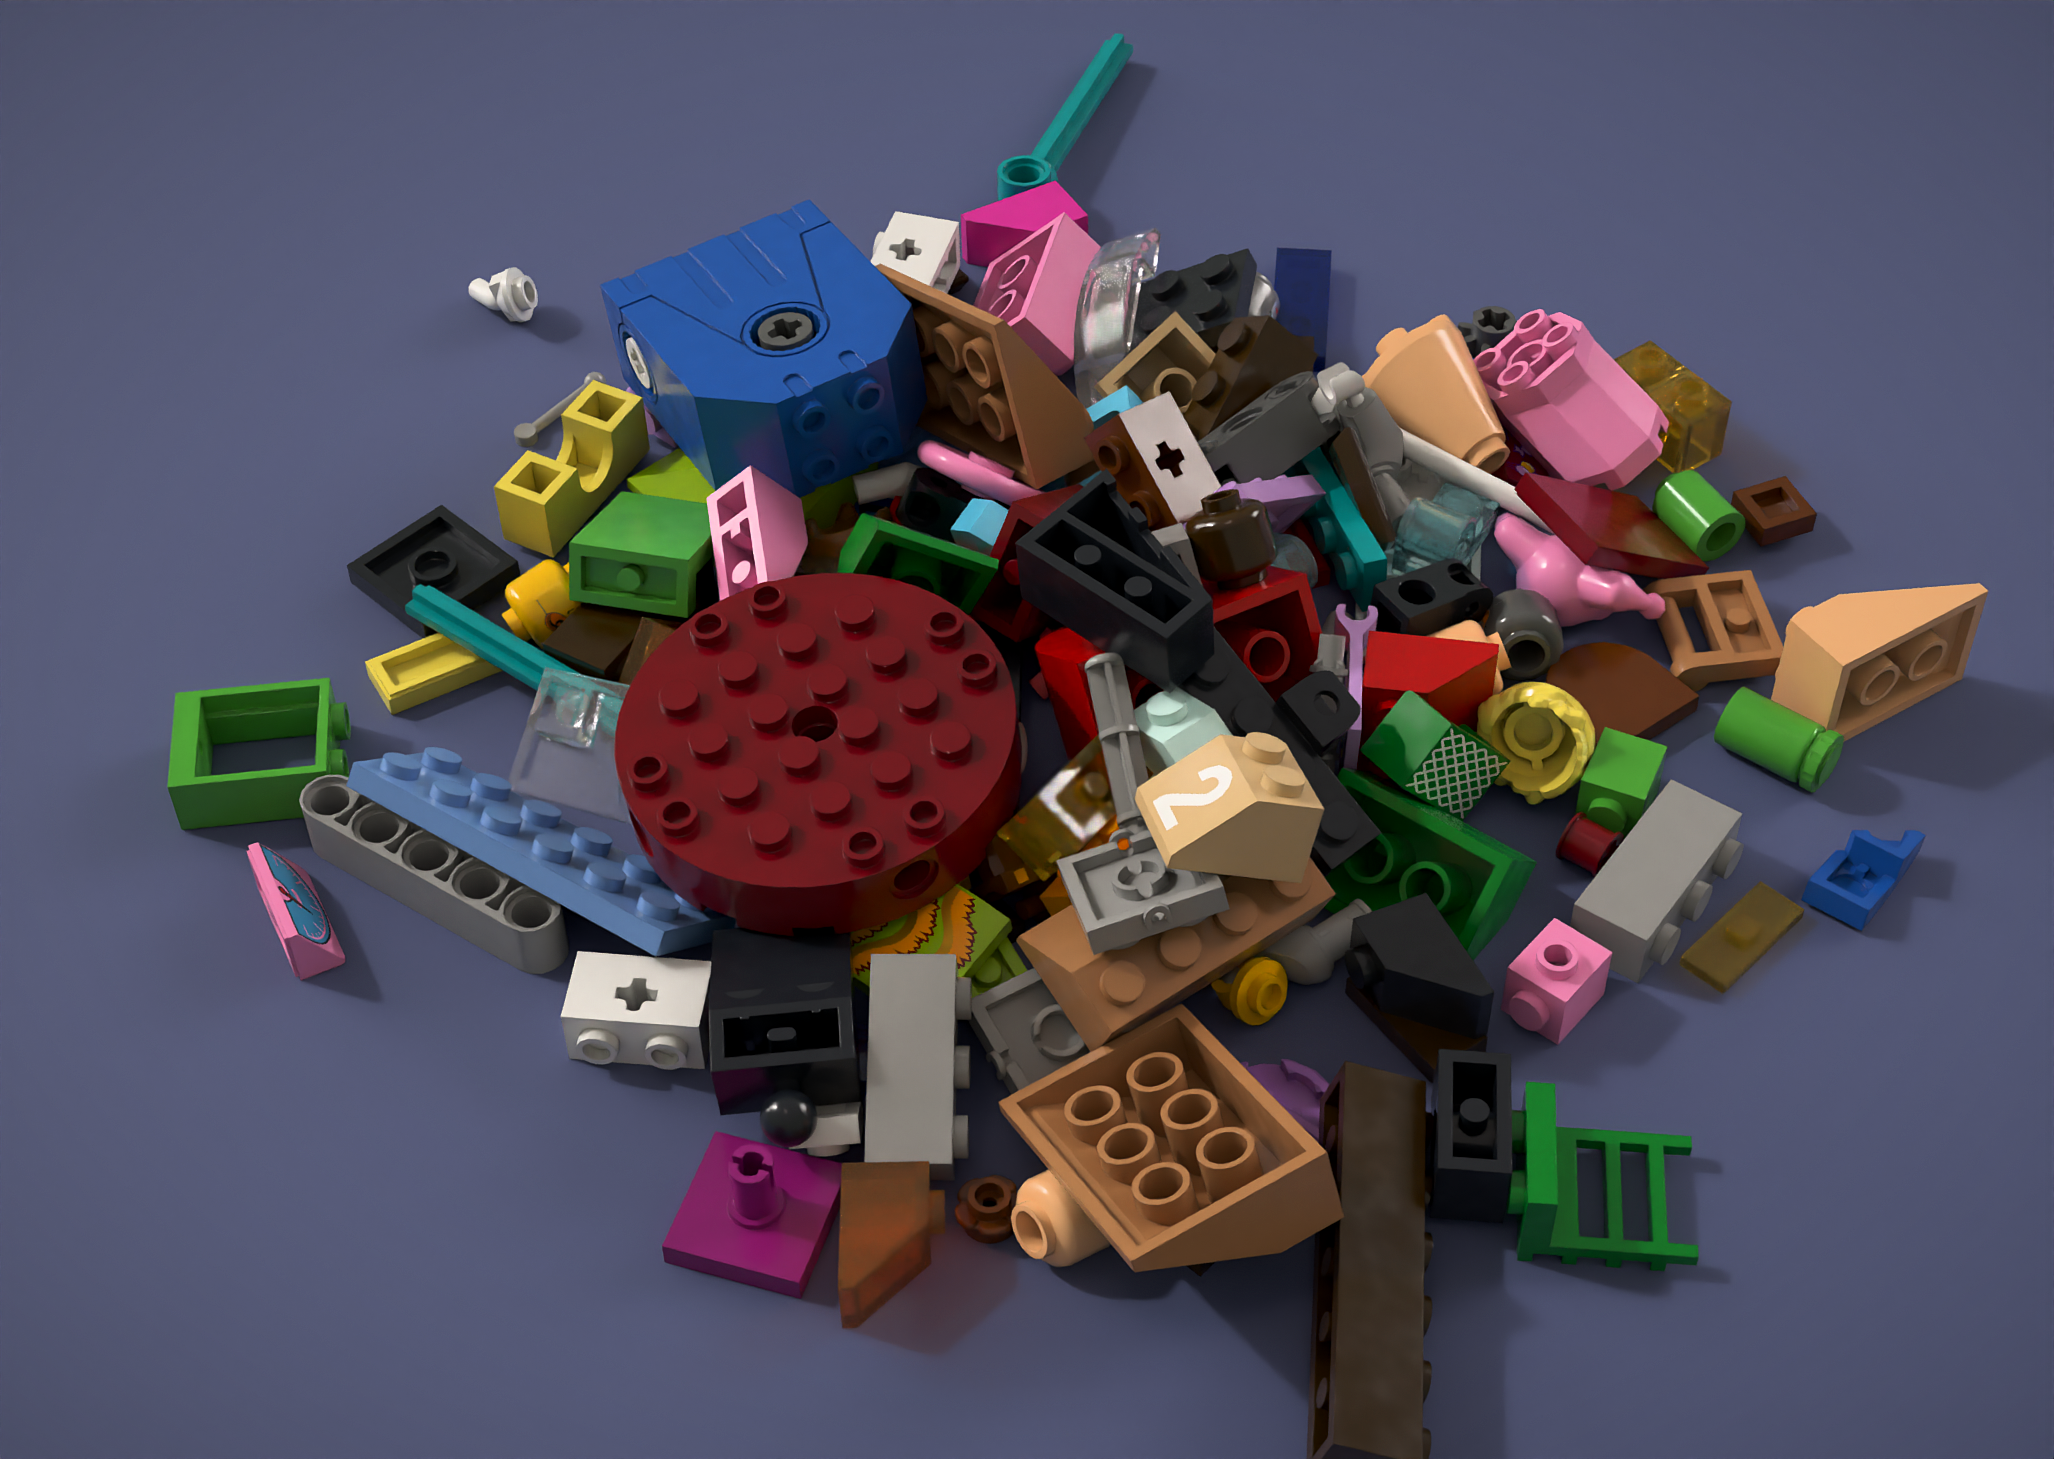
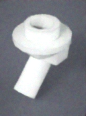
[469,267,538,322]

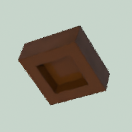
[1731,476,1817,547]

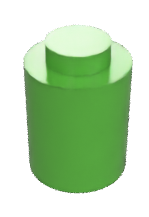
[1652,470,1745,561]

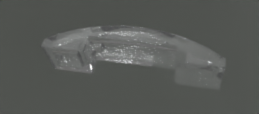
[1074,228,1161,409]

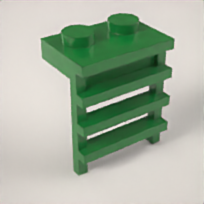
[1507,1082,1699,1271]

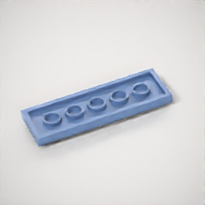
[346,747,736,956]

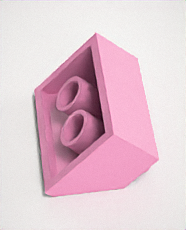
[973,212,1110,376]

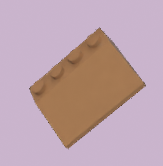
[875,263,1095,489]
[998,1003,1344,1272]

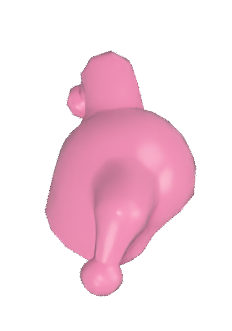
[1494,512,1665,627]

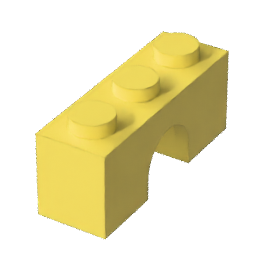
[494,380,650,558]

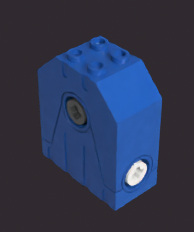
[600,199,928,498]

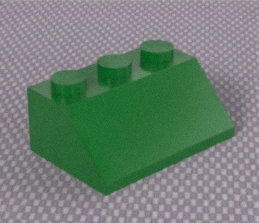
[1324,767,1537,960]

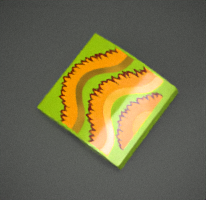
[851,884,1013,996]

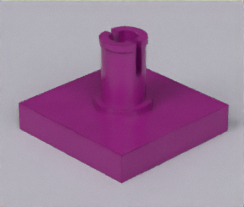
[662,1131,851,1299]

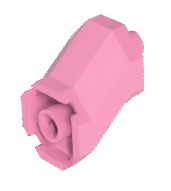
[1473,309,1669,490]

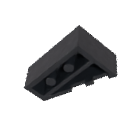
[1015,469,1215,693]

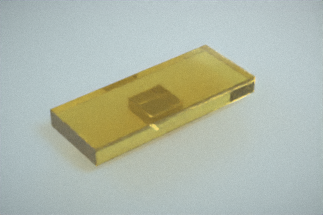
[1679,881,1805,994]

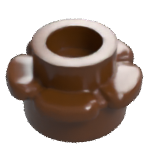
[954,1175,1017,1244]

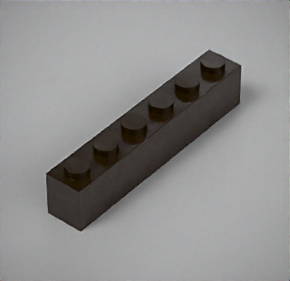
[1307,1061,1434,1459]

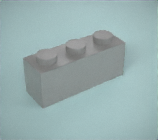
[1570,779,1744,983]
[864,954,972,1180]

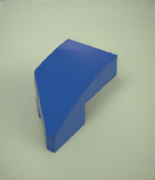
[1801,830,1926,931]

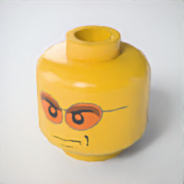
[501,559,582,650]

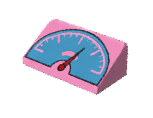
[246,842,346,980]

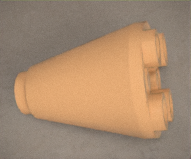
[1362,314,1510,474]

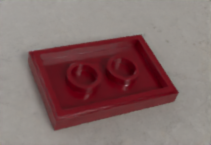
[1514,472,1709,579]

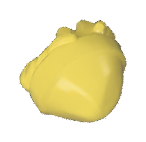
[1477,682,1596,805]

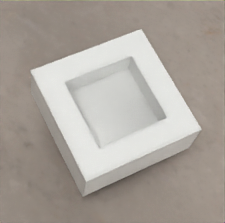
[789,1102,864,1156]

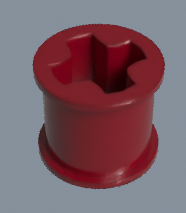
[1556,812,1624,878]

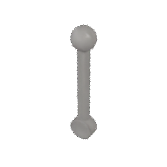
[514,372,606,447]

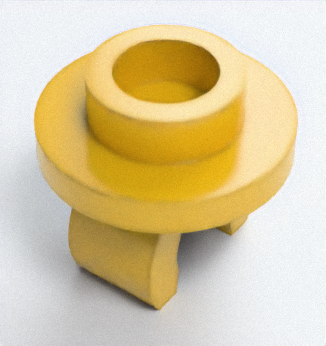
[1211,957,1288,1025]

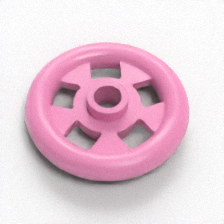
[917,440,1046,506]

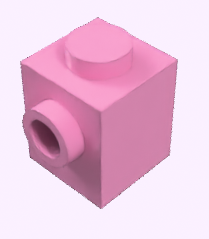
[1501,918,1612,1045]

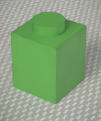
[1575,727,1668,839]

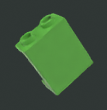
[569,491,715,618]

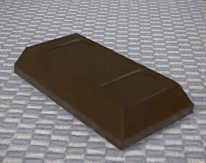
[1329,426,1397,552]

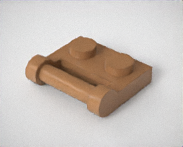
[1643,570,1783,692]

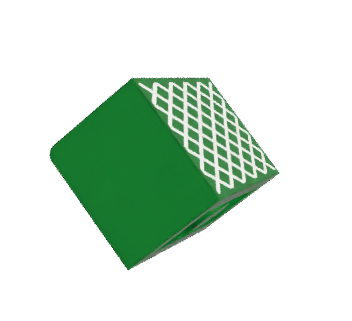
[1359,690,1511,822]

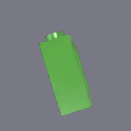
[167,678,351,830]

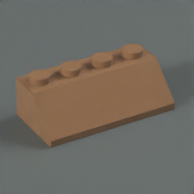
[1016,857,1336,1052]

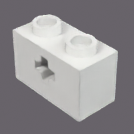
[870,211,960,294]
[561,951,711,1070]

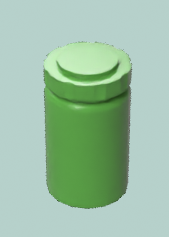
[1714,686,1844,793]

